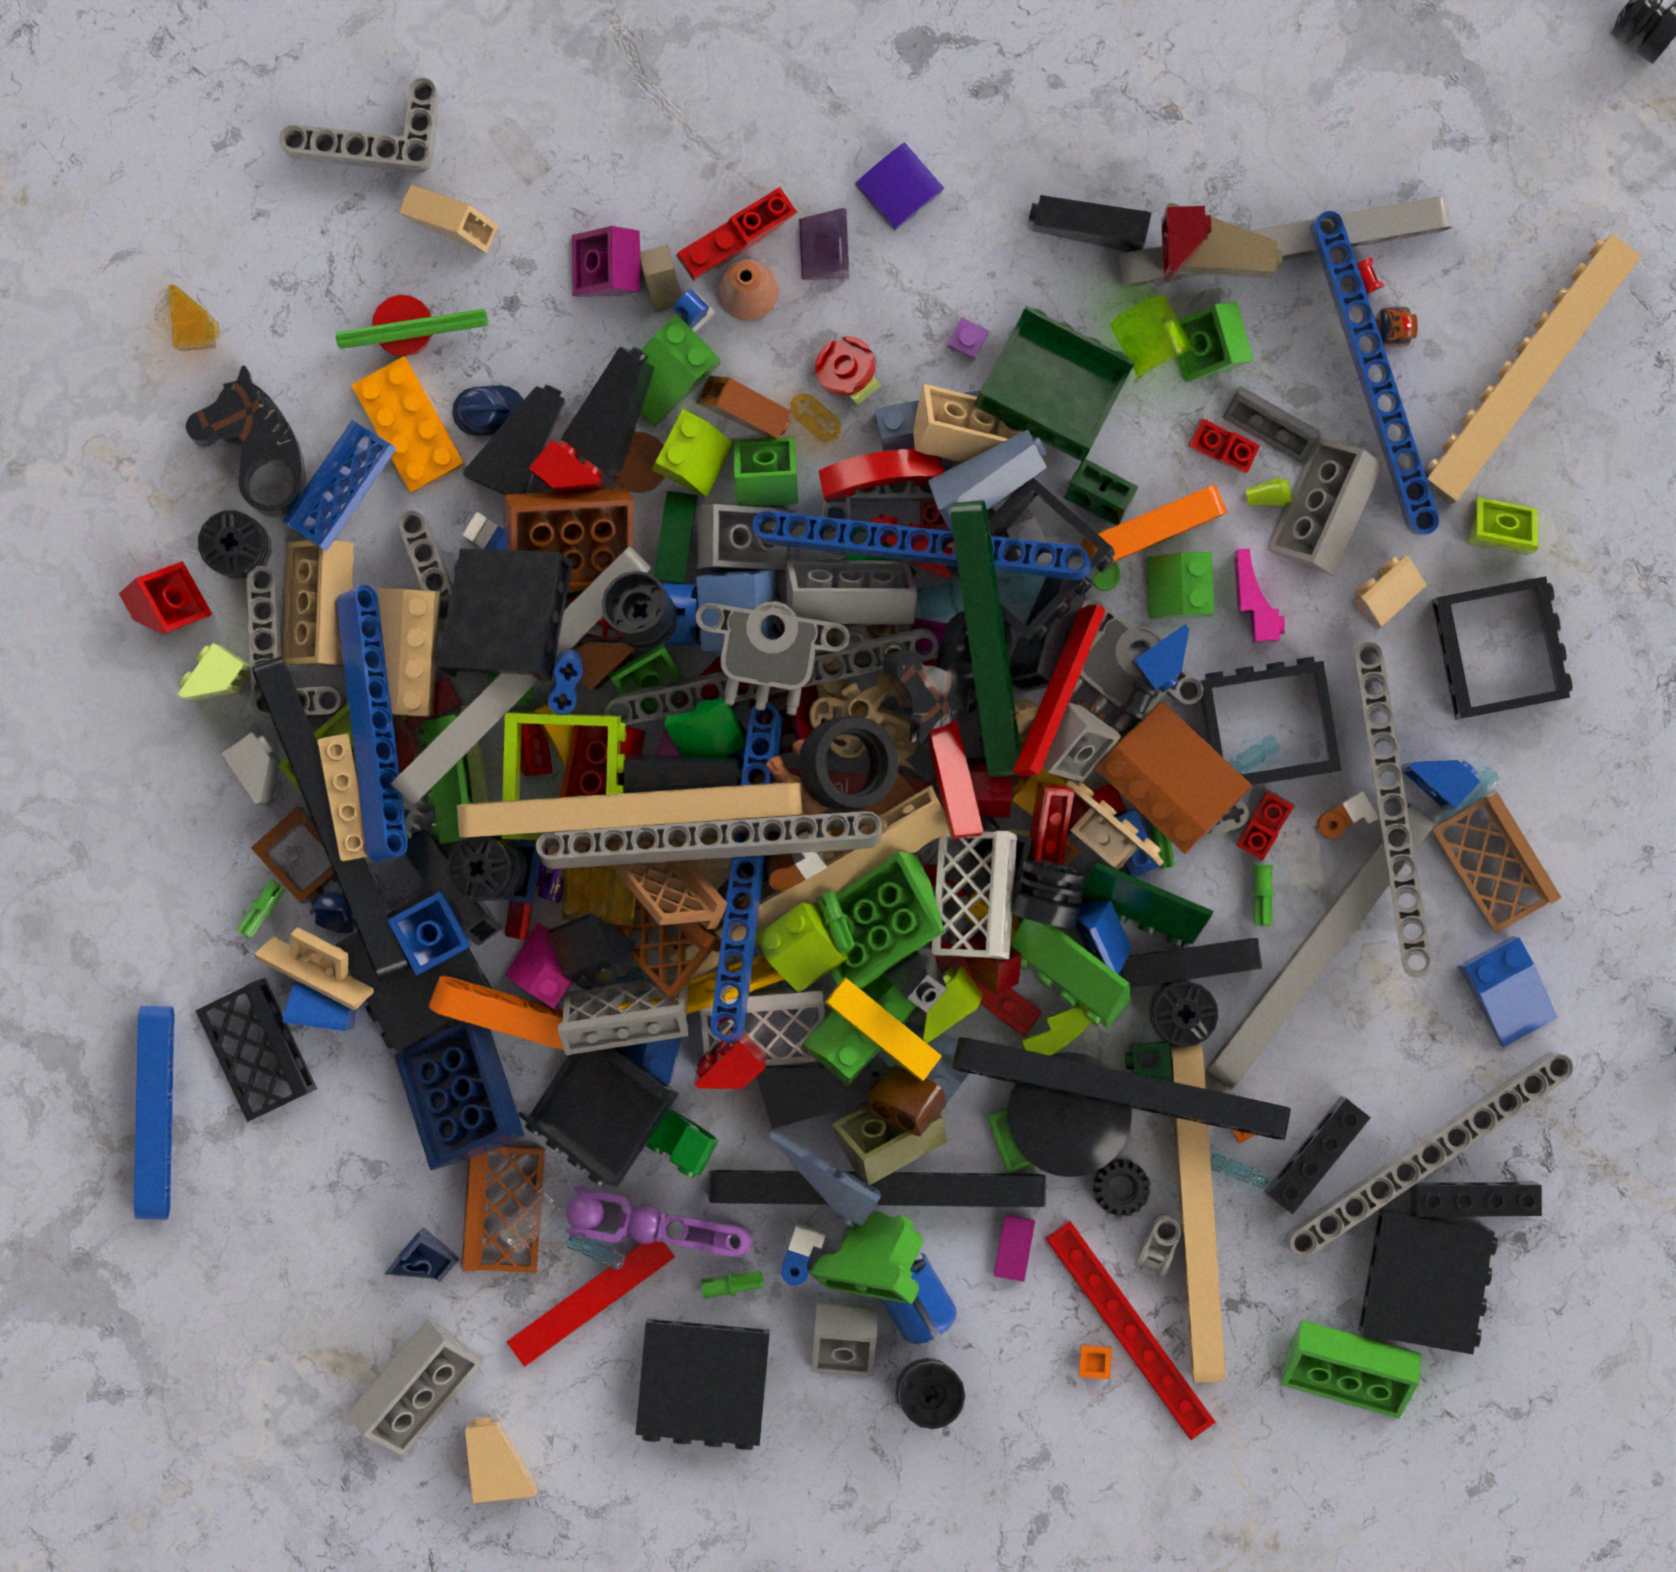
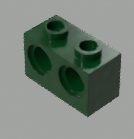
[1064,459,1138,526]
[1125,1041,1172,1082]

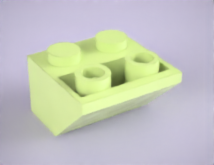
[178,643,250,701]

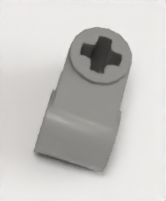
[1134,1214,1181,1277]

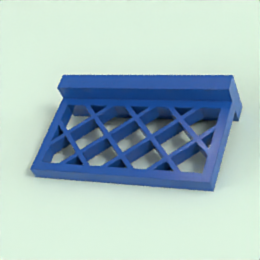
[283,420,397,551]

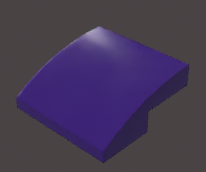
[855,142,944,231]

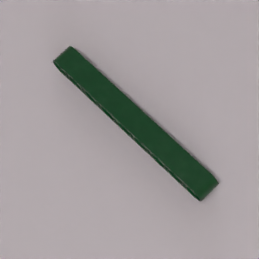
[950,500,1021,778]

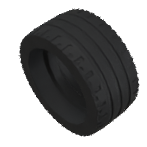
[798,716,899,811]

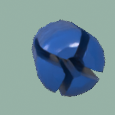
[641,583,701,646]
[880,1253,957,1344]

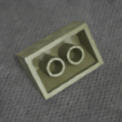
[831,1104,947,1186]

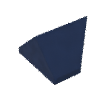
[385,1227,460,1282]

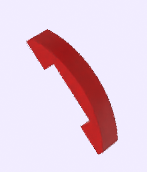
[818,449,944,500]

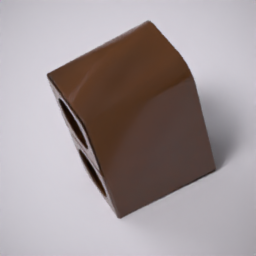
[868,1065,946,1137]

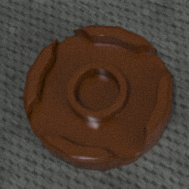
[611,432,665,493]

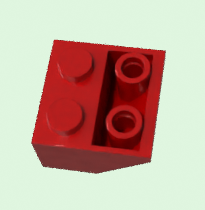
[529,439,605,492]
[694,1030,766,1089]

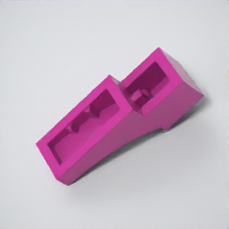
[1234,548,1285,643]

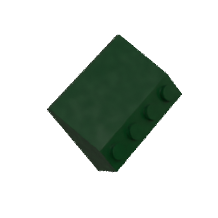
[1077,862,1214,948]

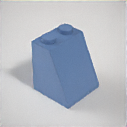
[696,569,778,657]

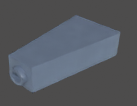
[928,430,1047,532]

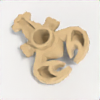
[809,673,897,759]

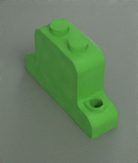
[809,1212,923,1304]

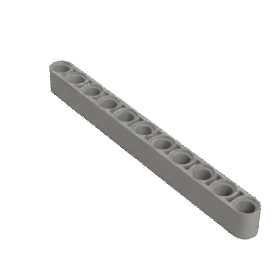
[1117,196,1452,288]
[390,546,651,806]
[1355,642,1431,978]
[1206,804,1435,1090]
[536,811,882,869]
[1286,1052,1574,1257]

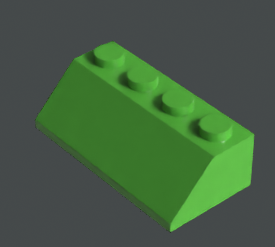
[419,715,473,845]
[1010,918,1131,1029]
[801,974,920,1087]
[1280,1320,1421,1419]

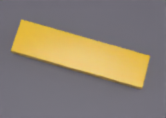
[825,978,942,1081]

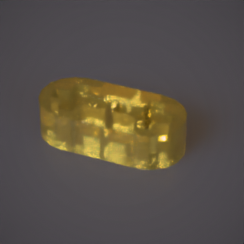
[790,393,841,442]

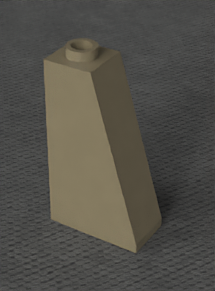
[1161,203,1282,278]

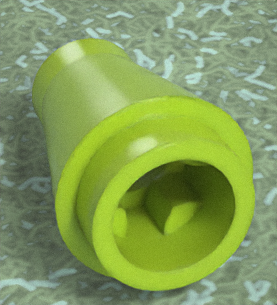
[1246,477,1292,507]

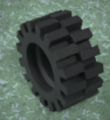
[1093,1159,1150,1217]

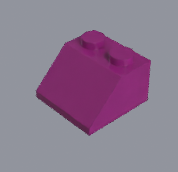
[572,226,641,297]

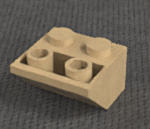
[1351,555,1427,629]

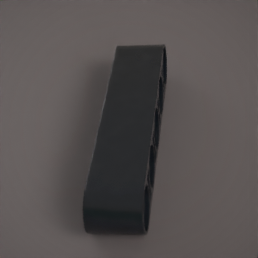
[1118,938,1263,988]

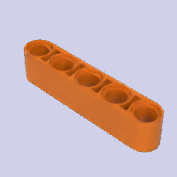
[1080,484,1228,564]
[429,976,581,1050]

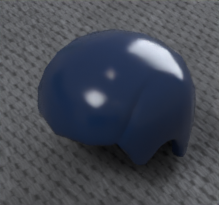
[310,892,355,934]

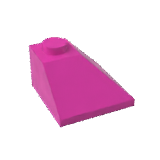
[505,923,573,1009]

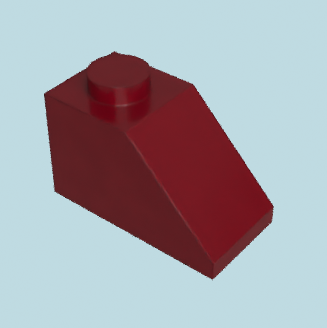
[956,928,1022,995]

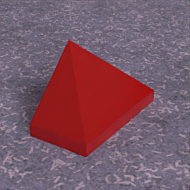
[502,723,553,776]

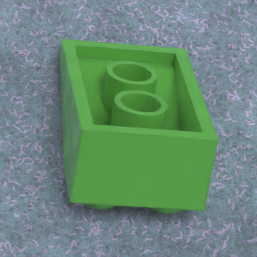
[641,314,721,427]

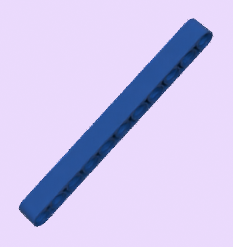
[1311,211,1439,535]
[753,511,1091,580]
[711,702,782,1043]

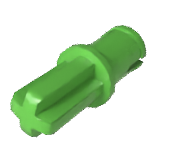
[1251,865,1275,926]
[237,879,286,938]
[816,891,855,953]
[701,1271,764,1299]

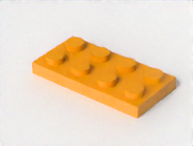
[351,356,465,494]

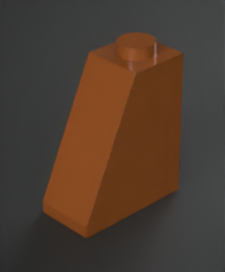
[696,375,792,439]

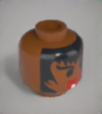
[1375,307,1418,347]

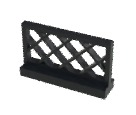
[195,978,317,1122]

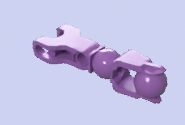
[565,1185,754,1257]

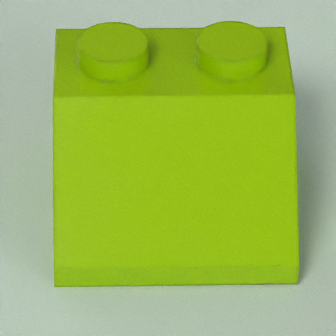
[651,409,733,498]
[756,902,848,992]
[923,965,983,1043]

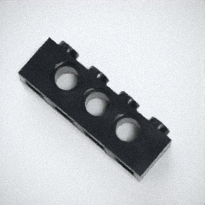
[1264,1096,1371,1215]
[1410,1181,1542,1217]

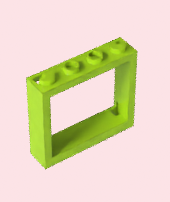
[502,712,626,843]

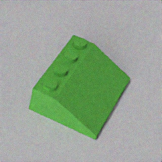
[831,851,944,989]

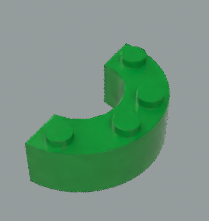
[646,1109,719,1179]

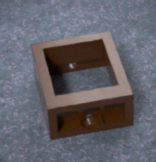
[251,806,337,904]

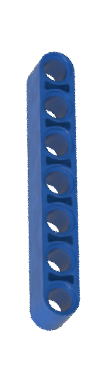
[134,1006,175,1220]

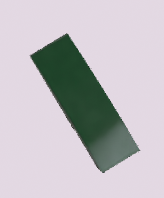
[654,491,698,584]

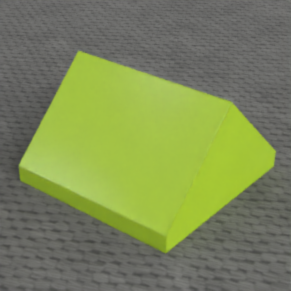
[1467,497,1538,556]

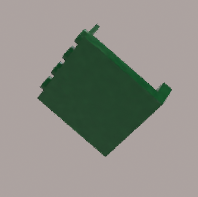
[974,306,1135,462]

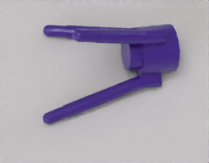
[536,846,591,903]

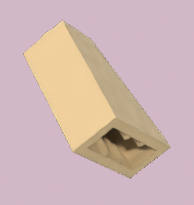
[399,184,499,253]
[465,1416,538,1503]

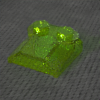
[1110,294,1193,379]

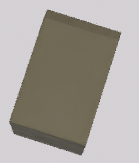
[640,245,682,312]

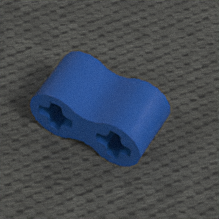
[548,650,583,715]

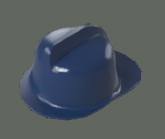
[452,385,524,436]

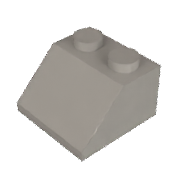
[1043,703,1121,782]
[221,732,280,807]
[811,1304,878,1376]

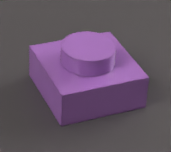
[948,317,989,360]

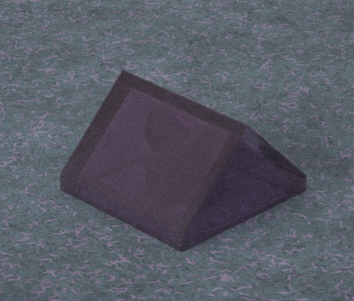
[799,208,849,280]

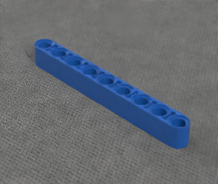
[337,585,408,862]

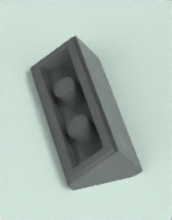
[1222,386,1320,463]

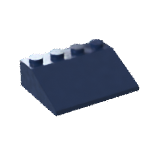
[394,1021,525,1170]

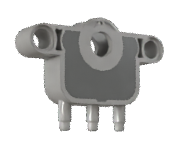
[1071,599,1203,734]
[696,601,850,715]

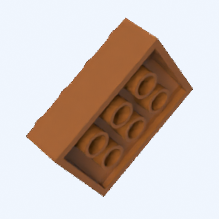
[504,488,634,591]
[1095,701,1253,854]

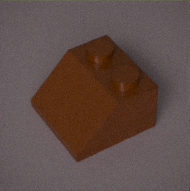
[566,642,639,694]

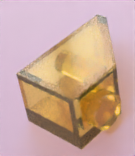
[169,285,220,351]

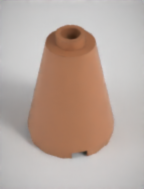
[718,259,779,320]

